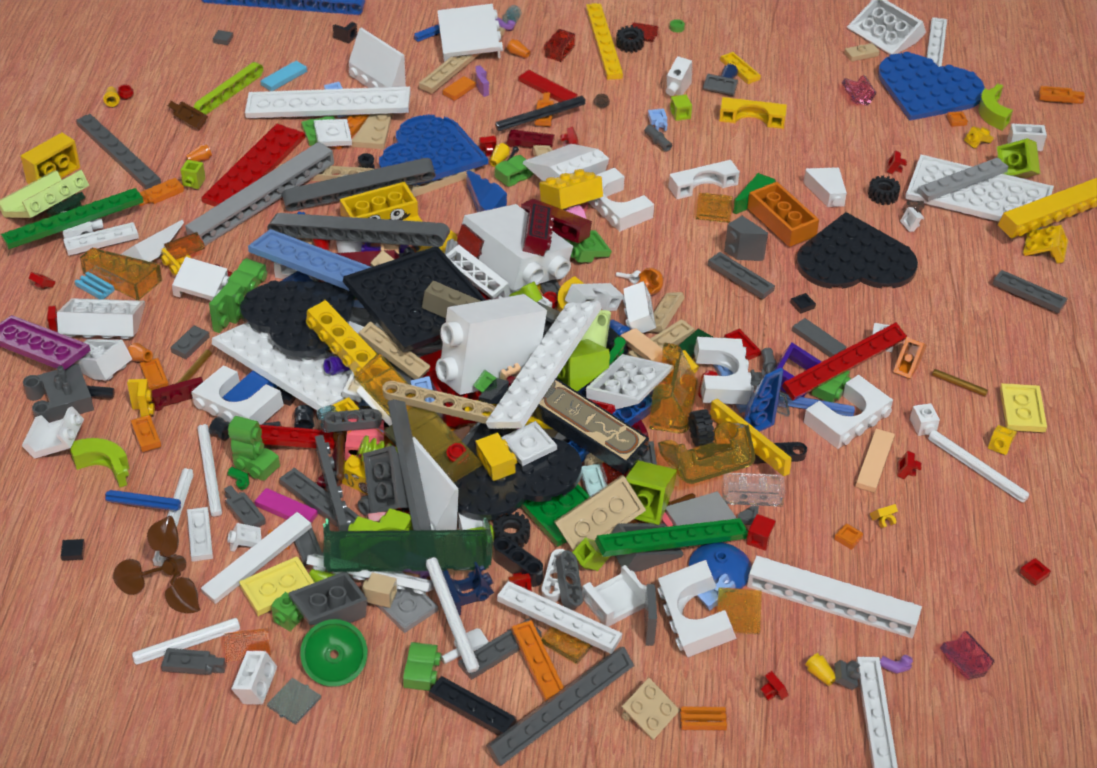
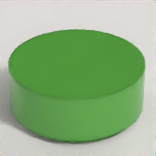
[669,19,685,33]

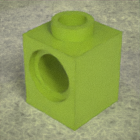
[670,94,692,121]

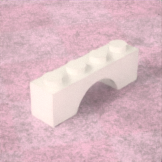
[668,160,740,199]

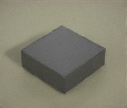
[213,30,233,45]

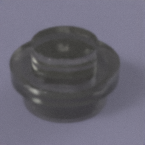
[594,94,610,108]

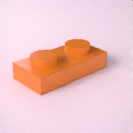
[131,415,161,452]

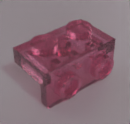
[842,75,876,106]
[940,631,995,680]

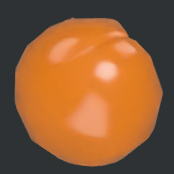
[636,268,663,296]

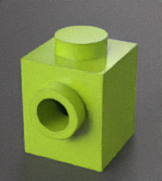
[181,160,206,189]
[572,537,610,571]

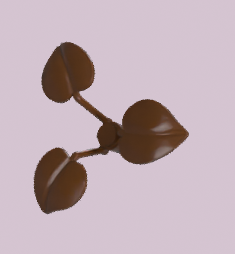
[113,515,200,613]

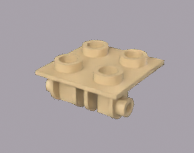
[621,678,680,740]

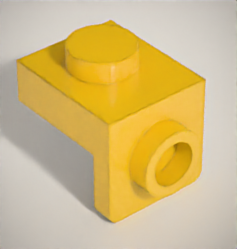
[964,126,994,148]

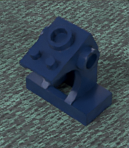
[442,562,494,616]

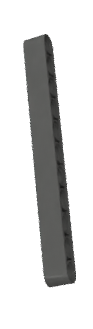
[267,213,450,247]

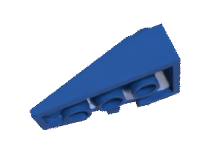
[466,170,507,212]
[744,368,783,432]

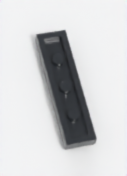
[429,676,516,736]

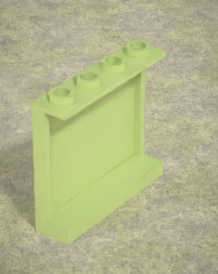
[0,170,89,218]

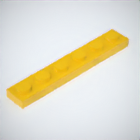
[710,399,792,476]

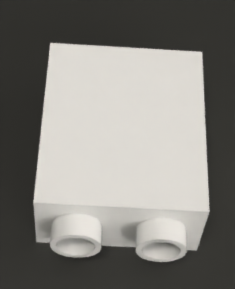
[457,204,573,290]
[436,294,547,395]

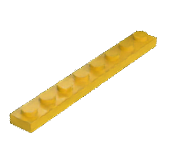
[586,3,623,80]

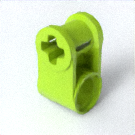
[509,281,543,302]

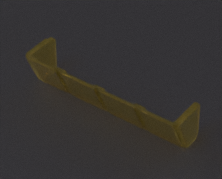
[354,353,482,482]

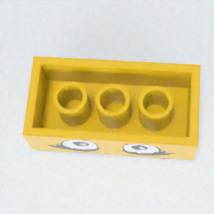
[340,182,418,220]

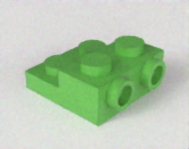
[563,230,612,263]
[209,281,245,333]

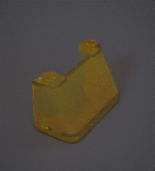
[649,343,698,434]
[658,421,755,484]

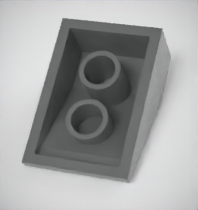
[363,446,409,513]
[612,523,684,572]
[288,571,367,625]

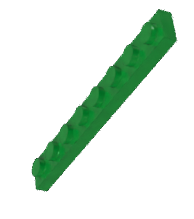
[1,188,144,250]
[595,518,748,557]

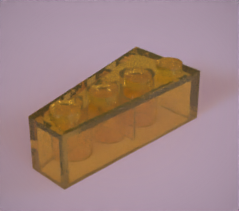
[80,247,162,301]

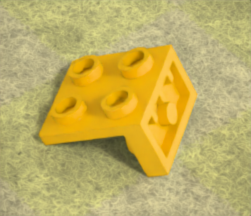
[1023,225,1068,264]

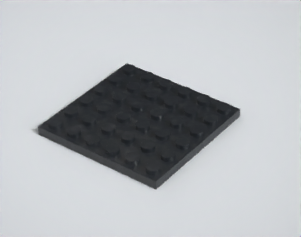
[343,247,487,353]

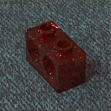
[544,29,576,62]

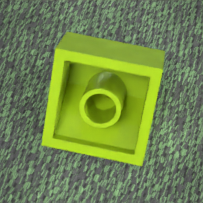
[997,138,1040,178]

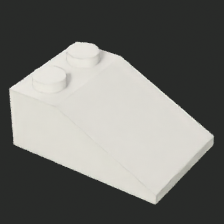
[71,339,132,381]

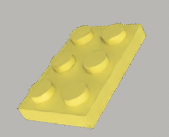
[1000,383,1047,432]
[239,557,314,616]

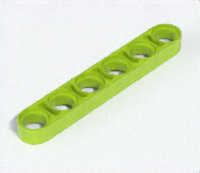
[194,62,264,115]

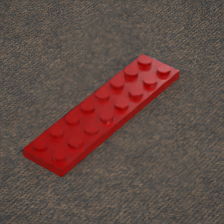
[201,123,305,207]

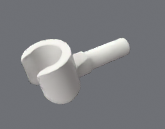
[616,270,641,284]

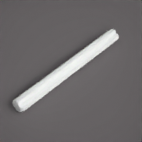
[198,424,222,517]
[928,430,1029,503]
[153,468,194,566]
[426,557,479,673]

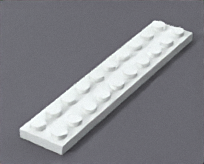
[245,87,411,118]
[486,301,602,429]

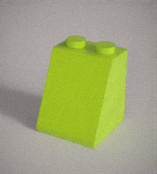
[556,339,610,391]
[626,460,677,525]

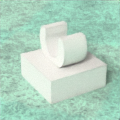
[900,207,924,232]

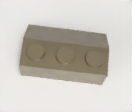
[422,281,481,318]

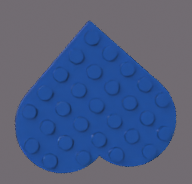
[878,52,985,121]
[379,115,488,186]

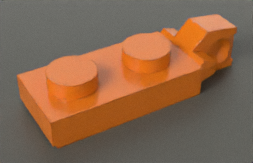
[1039,86,1085,104]
[535,93,554,126]
[138,178,184,206]

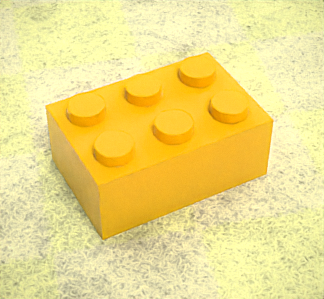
[20,132,80,184]
[539,169,603,209]

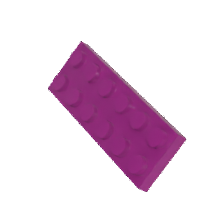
[0,315,91,370]

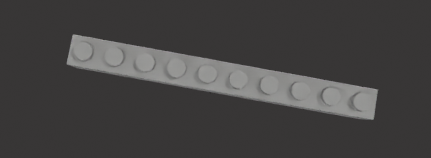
[185,142,334,248]

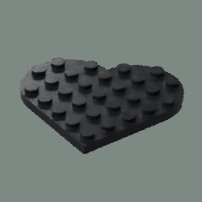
[796,212,918,289]
[240,280,356,357]
[449,423,582,520]

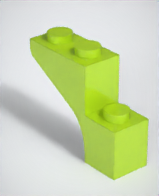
[339,508,413,561]

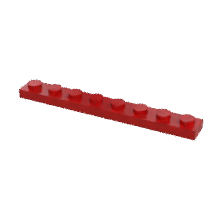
[781,322,907,401]

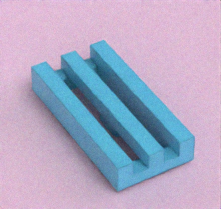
[75,272,115,299]

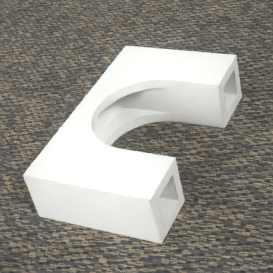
[588,168,654,232]
[694,337,754,405]
[192,365,284,425]
[804,375,893,449]
[657,560,737,657]

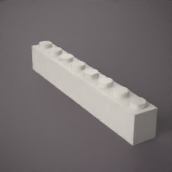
[747,555,922,639]

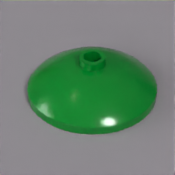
[300,619,368,687]

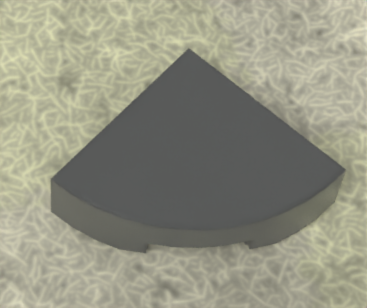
[737,506,759,525]

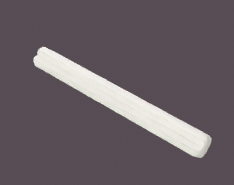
[132,618,240,665]

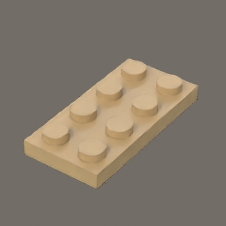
[554,475,646,551]

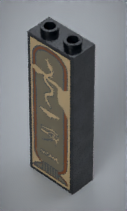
[532,378,649,475]

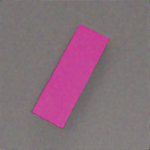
[254,488,318,523]

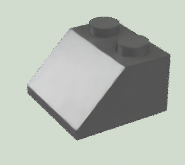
[724,215,768,261]

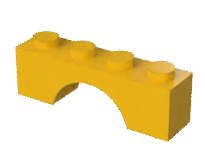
[719,97,787,129]

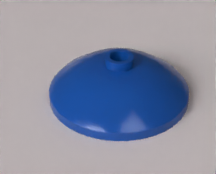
[688,542,752,594]

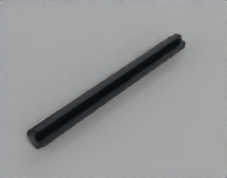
[495,96,585,131]

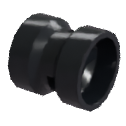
[294,405,314,429]

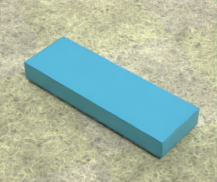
[260,61,307,91]

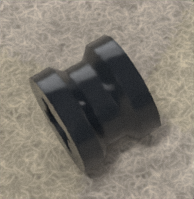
[358,153,375,169]
[209,417,230,441]

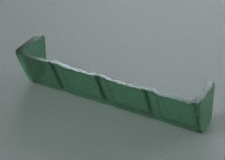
[323,517,493,572]

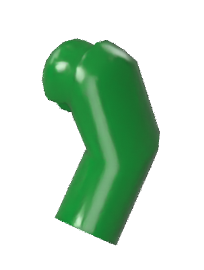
[227,467,250,490]

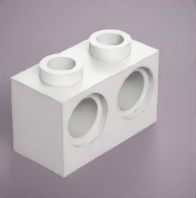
[232,651,278,704]

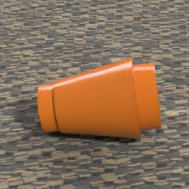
[507,39,531,59]
[185,144,212,162]
[127,343,153,362]

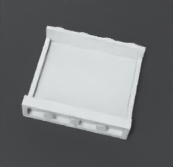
[437,4,503,62]

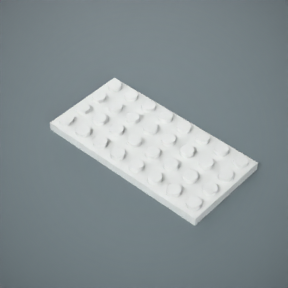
[905,155,1054,230]
[212,322,352,414]

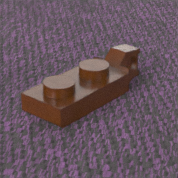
[168,101,208,130]

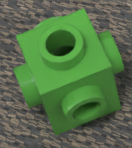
[271,592,304,632]

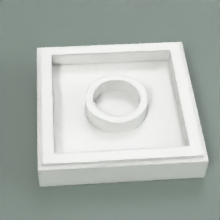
[314,119,352,146]
[501,421,557,466]

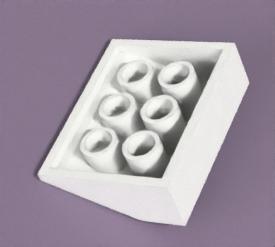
[847,0,926,55]
[349,28,406,88]
[523,144,609,181]
[57,298,145,339]
[586,354,674,410]
[413,437,458,540]

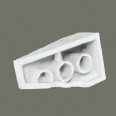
[115,220,184,270]

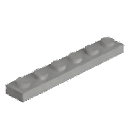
[917,157,1008,202]

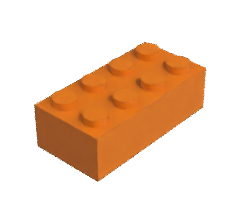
[747,182,820,247]

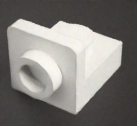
[227,523,261,552]

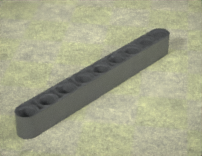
[282,158,436,211]

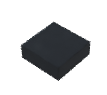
[790,293,816,314]
[61,539,85,561]

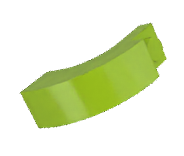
[978,83,1013,131]
[70,438,130,488]

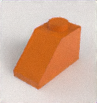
[893,337,927,379]

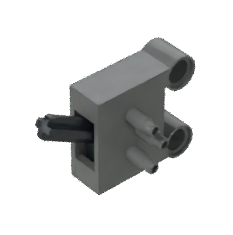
[23,364,115,423]

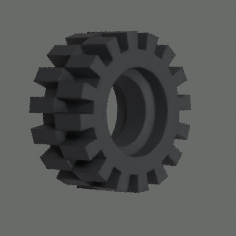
[616,25,644,53]
[868,175,900,205]
[688,409,715,446]
[493,512,530,547]

